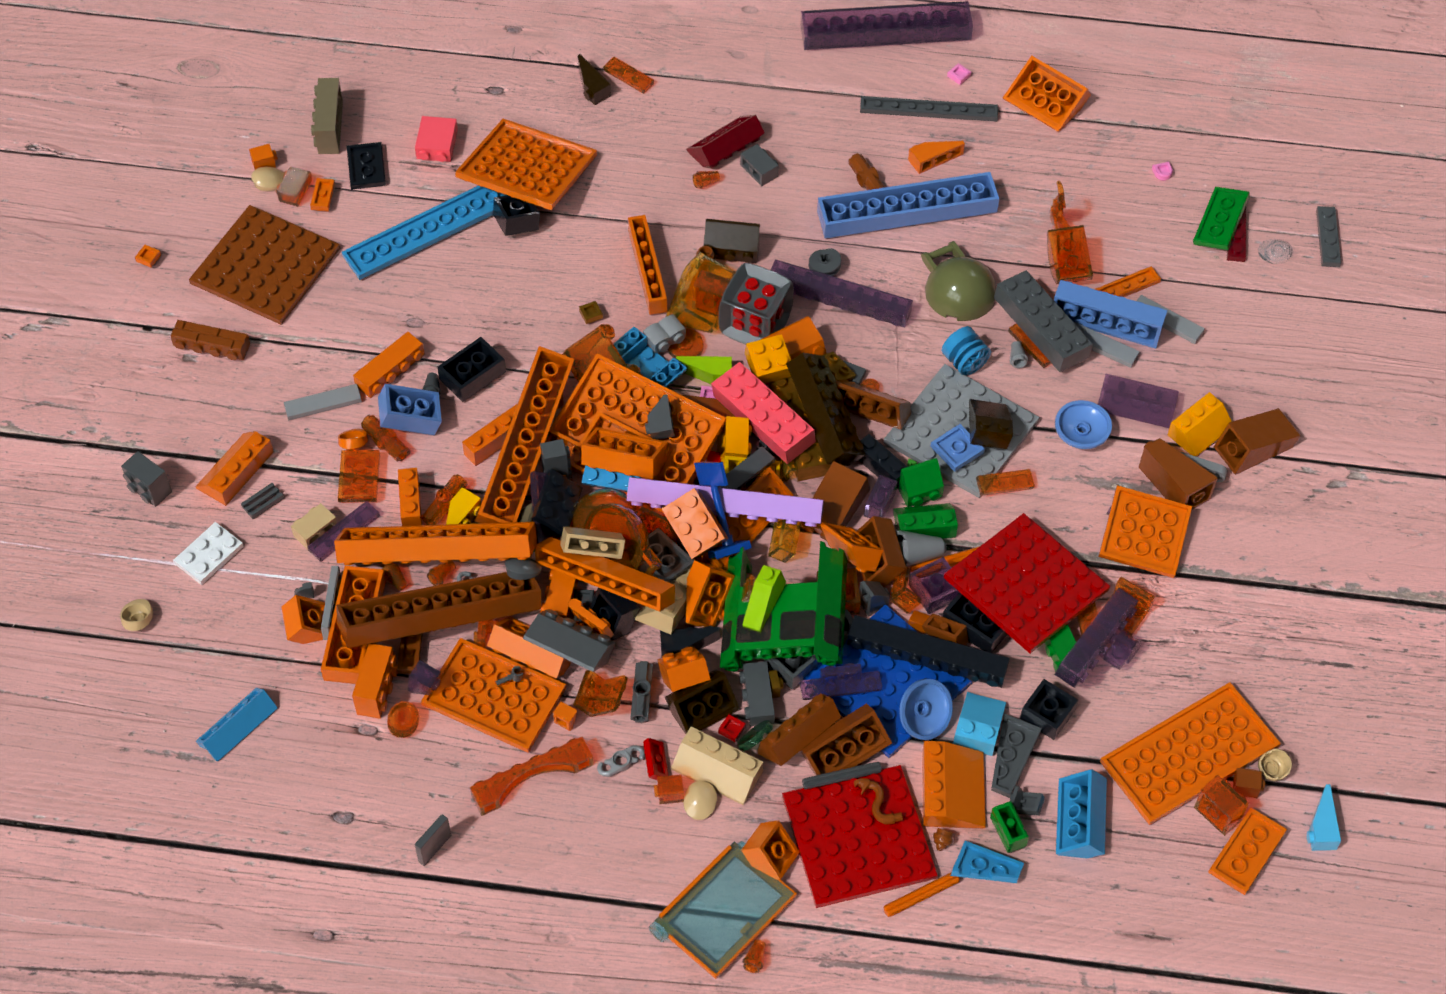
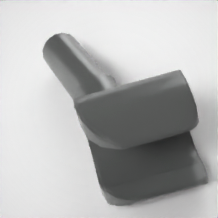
[495,666,523,686]

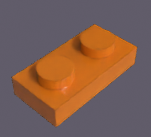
[310,178,335,211]

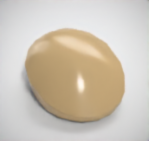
[251,166,286,191]
[120,599,153,631]
[684,781,717,820]

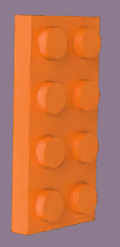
[1208,807,1287,895]

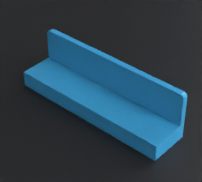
[196,688,277,761]

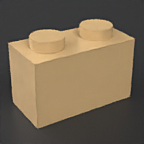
[291,503,338,550]

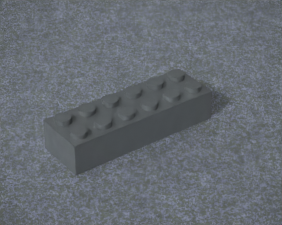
[994,270,1093,372]

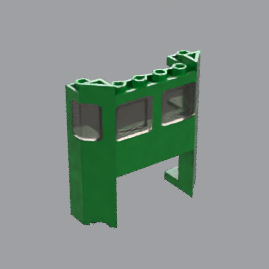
[720,541,848,672]

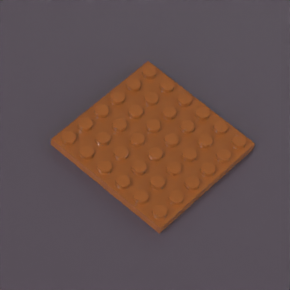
[189,205,340,325]

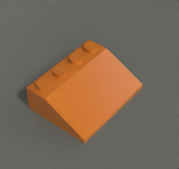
[1003,55,1091,132]
[922,741,986,829]

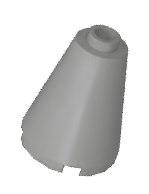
[895,530,946,568]

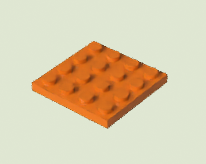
[1098,485,1192,578]

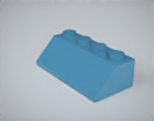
[1056,769,1107,859]

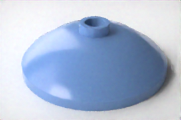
[1055,400,1112,449]
[899,679,953,740]

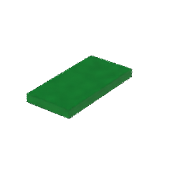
[1193,187,1250,250]

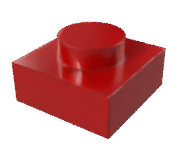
[718,714,746,742]

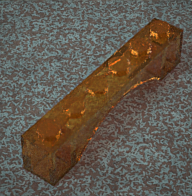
[470,737,594,816]

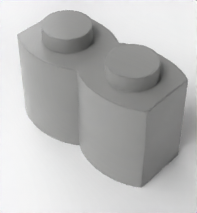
[643,314,686,353]

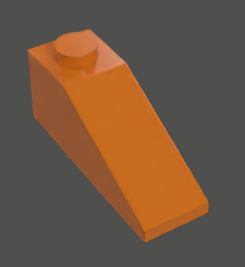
[908,141,965,174]

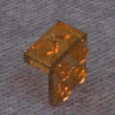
[573,670,628,717]

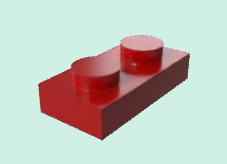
[643,738,669,782]

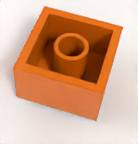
[657,647,711,692]

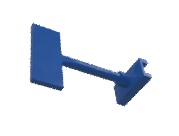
[694,462,752,559]

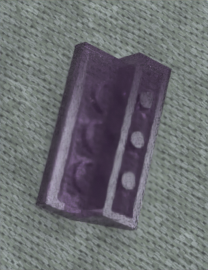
[1098,374,1179,428]

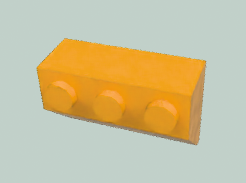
[1167,392,1232,457]

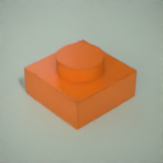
[135,245,161,268]

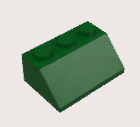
[893,503,958,539]

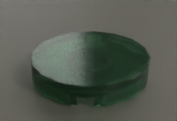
[737,720,773,751]

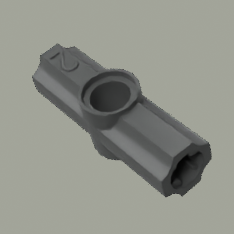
[630,661,653,723]

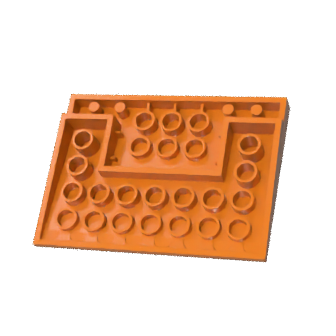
[545,353,726,519]

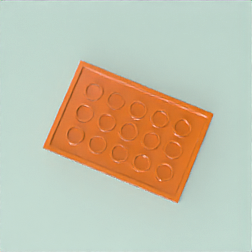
[421,638,566,753]

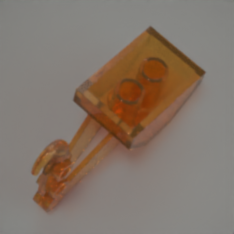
[1047,181,1093,285]

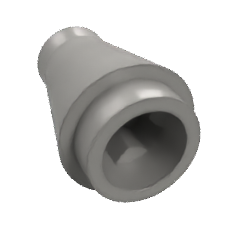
[1009,341,1028,368]

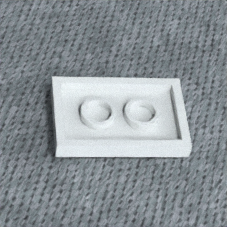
[173,522,244,585]

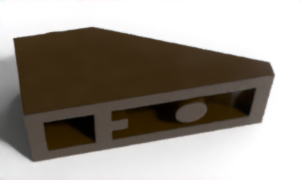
[577,54,611,105]

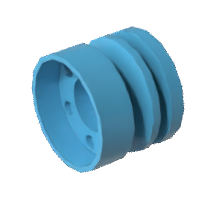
[941,326,991,376]

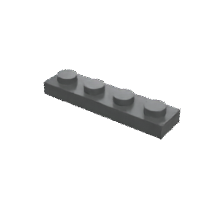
[1316,206,1341,267]

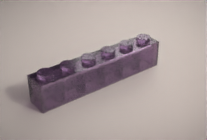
[1054,588,1138,688]

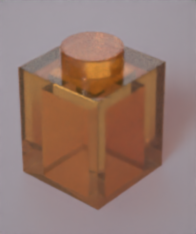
[653,774,684,805]

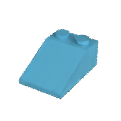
[953,692,1006,756]

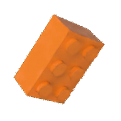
[662,488,729,560]
[352,643,398,719]

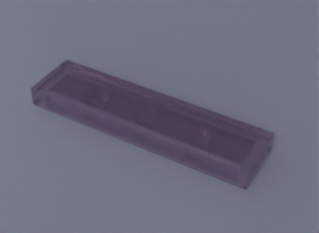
[307,501,380,562]

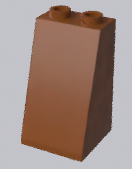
[1214,408,1301,475]
[1139,438,1218,510]
[801,461,870,541]

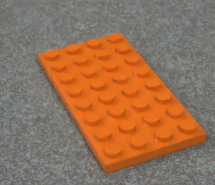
[1100,682,1281,825]

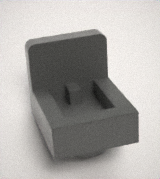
[1010,786,1045,816]

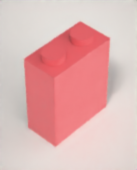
[415,116,458,162]

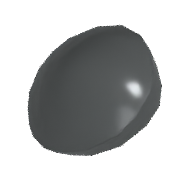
[505,558,542,580]

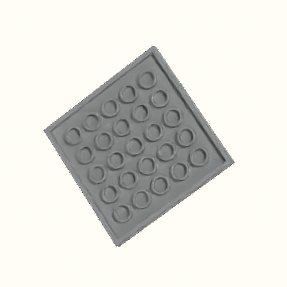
[883,364,1039,498]

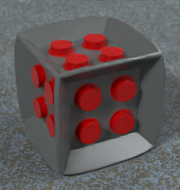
[718,263,794,345]

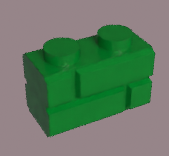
[990,801,1029,853]

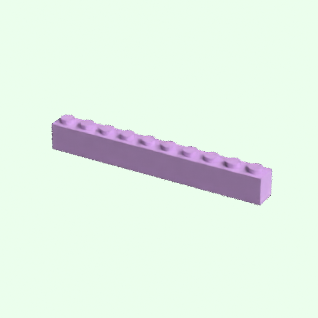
[627,477,824,527]

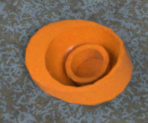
[338,429,368,450]

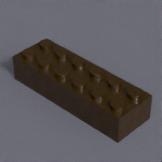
[786,353,865,466]

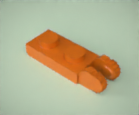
[568,598,614,638]

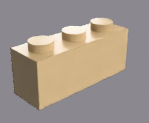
[560,526,625,559]

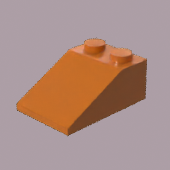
[686,560,735,628]

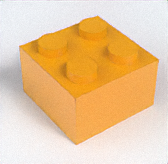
[745,334,791,384]
[718,416,752,459]

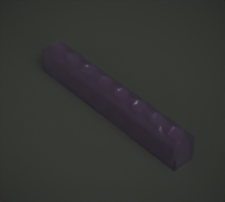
[771,259,913,327]

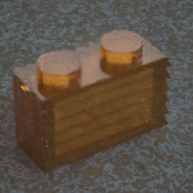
[276,166,312,207]

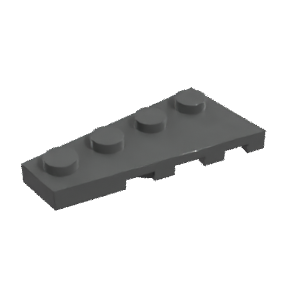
[991,714,1042,798]

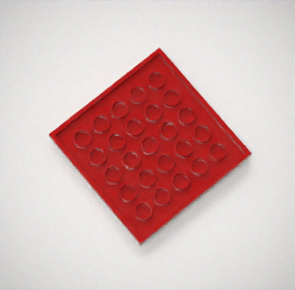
[943,513,1110,654]
[782,765,938,908]

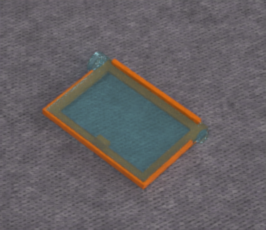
[649,841,797,979]

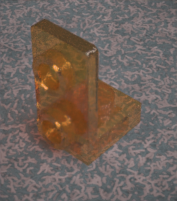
[890,567,921,614]

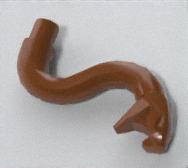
[854,778,903,825]

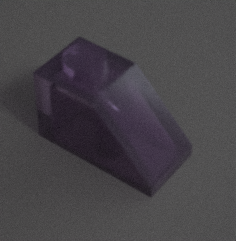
[408,660,442,695]

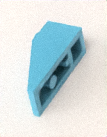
[1306,784,1341,851]

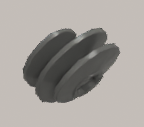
[808,248,841,278]

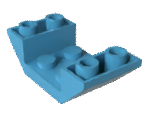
[608,327,687,388]

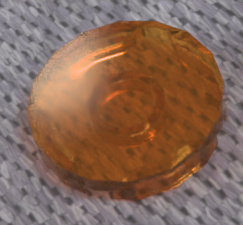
[668,328,704,359]

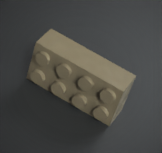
[311,78,343,154]

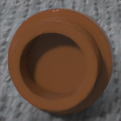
[933,828,954,851]

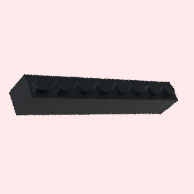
[847,615,1010,688]

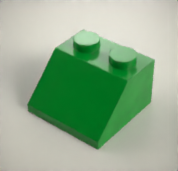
[898,458,944,507]

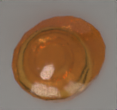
[387,701,420,738]

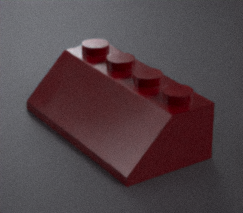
[686,115,765,168]

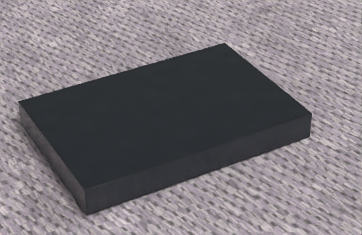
[347,142,386,190]

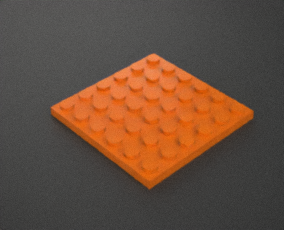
[455,119,597,210]

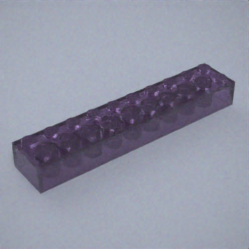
[801,1,973,50]

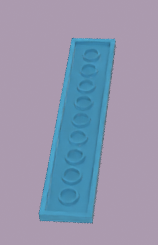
[342,185,505,280]

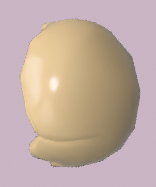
[1258,748,1292,782]

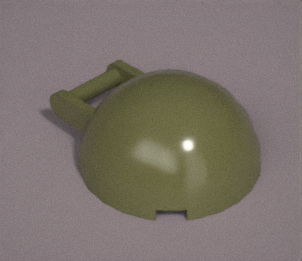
[921,241,996,321]

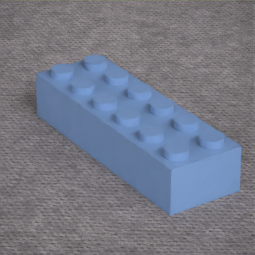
[1054,280,1167,349]

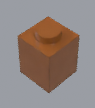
[1232,768,1265,799]

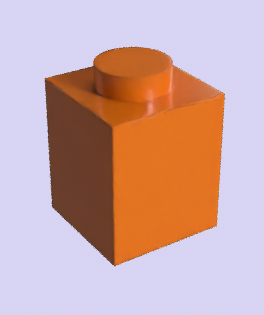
[249,144,278,170]

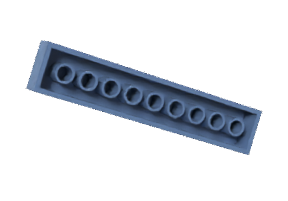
[817,172,999,238]

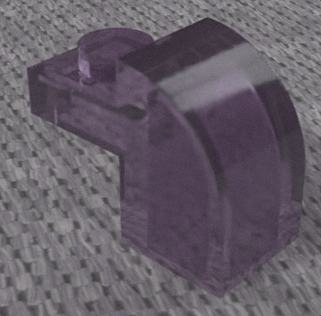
[1103,630,1141,670]

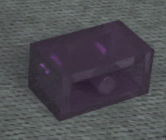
[864,475,897,518]

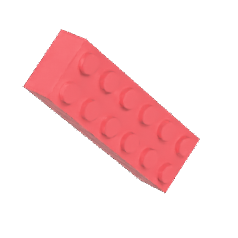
[711,362,816,464]

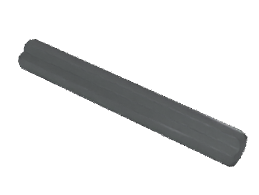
[802,762,882,789]

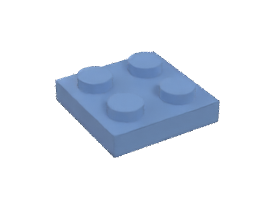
[930,424,984,472]

